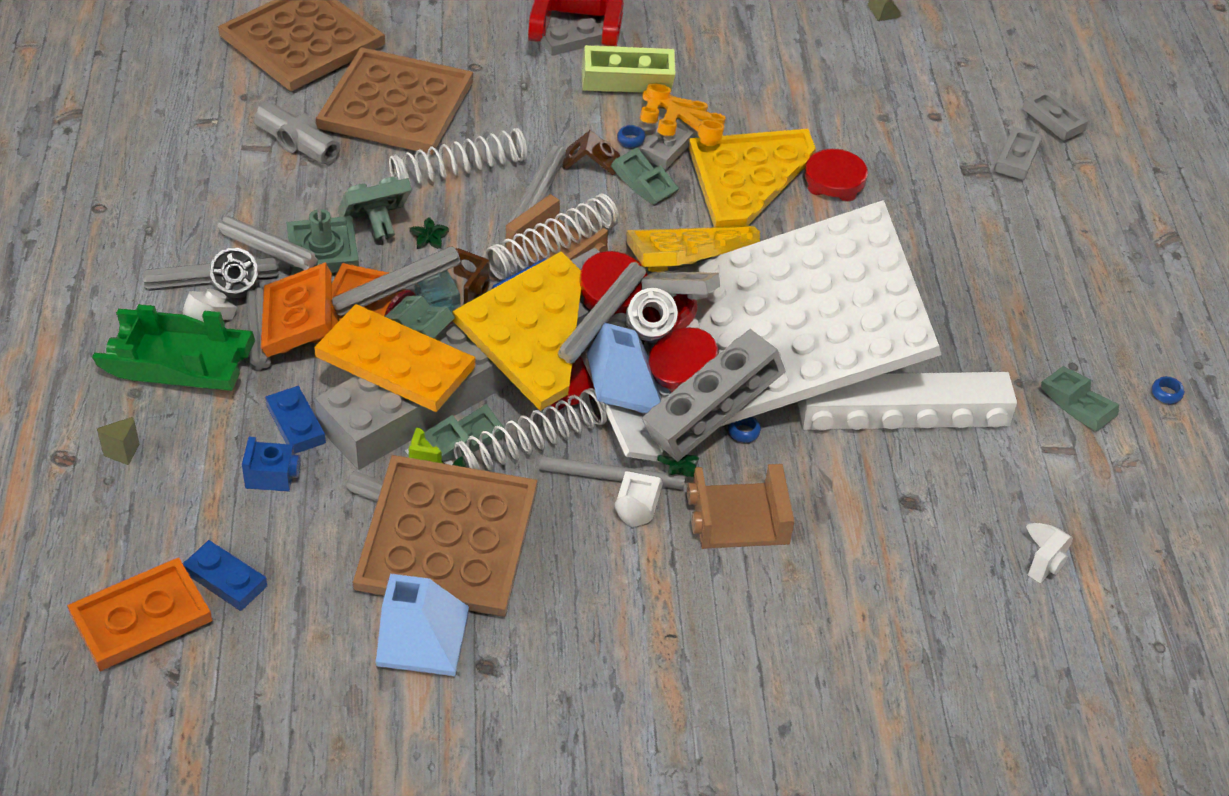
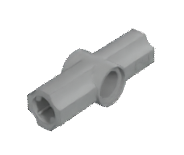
[254,101,341,166]

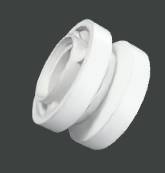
[626,288,678,341]

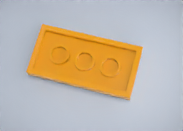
[314,304,476,412]

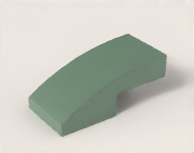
[611,147,679,205]
[385,296,455,338]
[1041,366,1119,432]
[425,404,505,461]

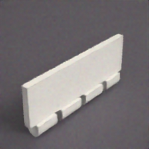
[581,350,671,462]

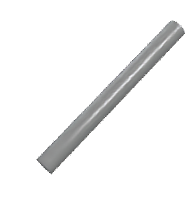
[539,456,685,490]

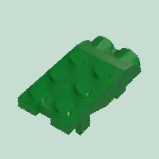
[92,304,255,391]

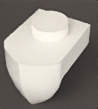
[183,289,237,322]
[615,471,663,527]
[1026,523,1073,584]

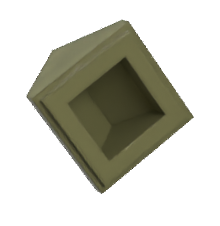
[867,0,902,21]
[97,417,140,465]

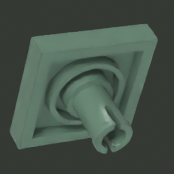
[337,176,412,241]
[286,209,359,275]

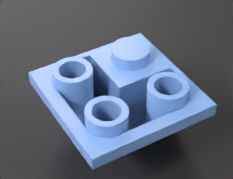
[587,323,661,413]
[376,574,469,676]

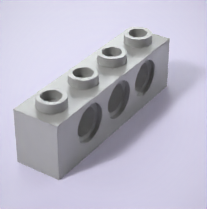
[642,329,786,462]

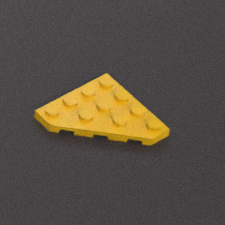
[688,129,816,227]
[626,226,760,272]
[452,251,581,411]

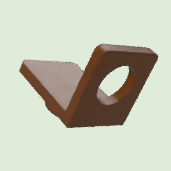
[563,130,620,175]
[454,248,490,304]

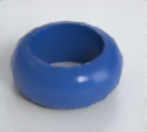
[617,125,645,148]
[1152,376,1185,404]
[728,416,761,443]

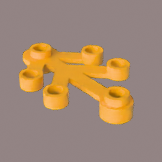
[640,83,726,146]

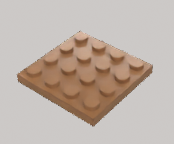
[218,0,385,92]
[316,47,473,155]
[353,455,538,617]

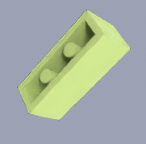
[582,45,675,94]

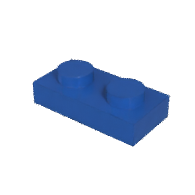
[265,385,326,454]
[183,540,267,611]

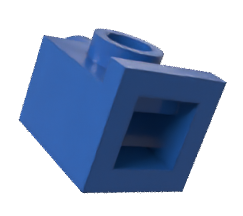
[242,437,301,492]

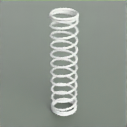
[389,128,527,184]
[486,193,619,280]
[454,388,607,471]

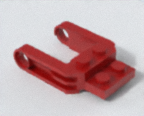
[528,0,624,47]

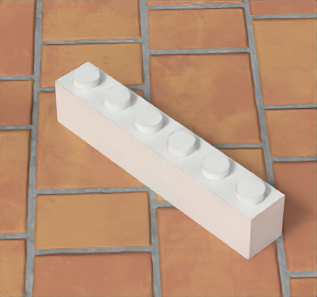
[798,372,1017,430]

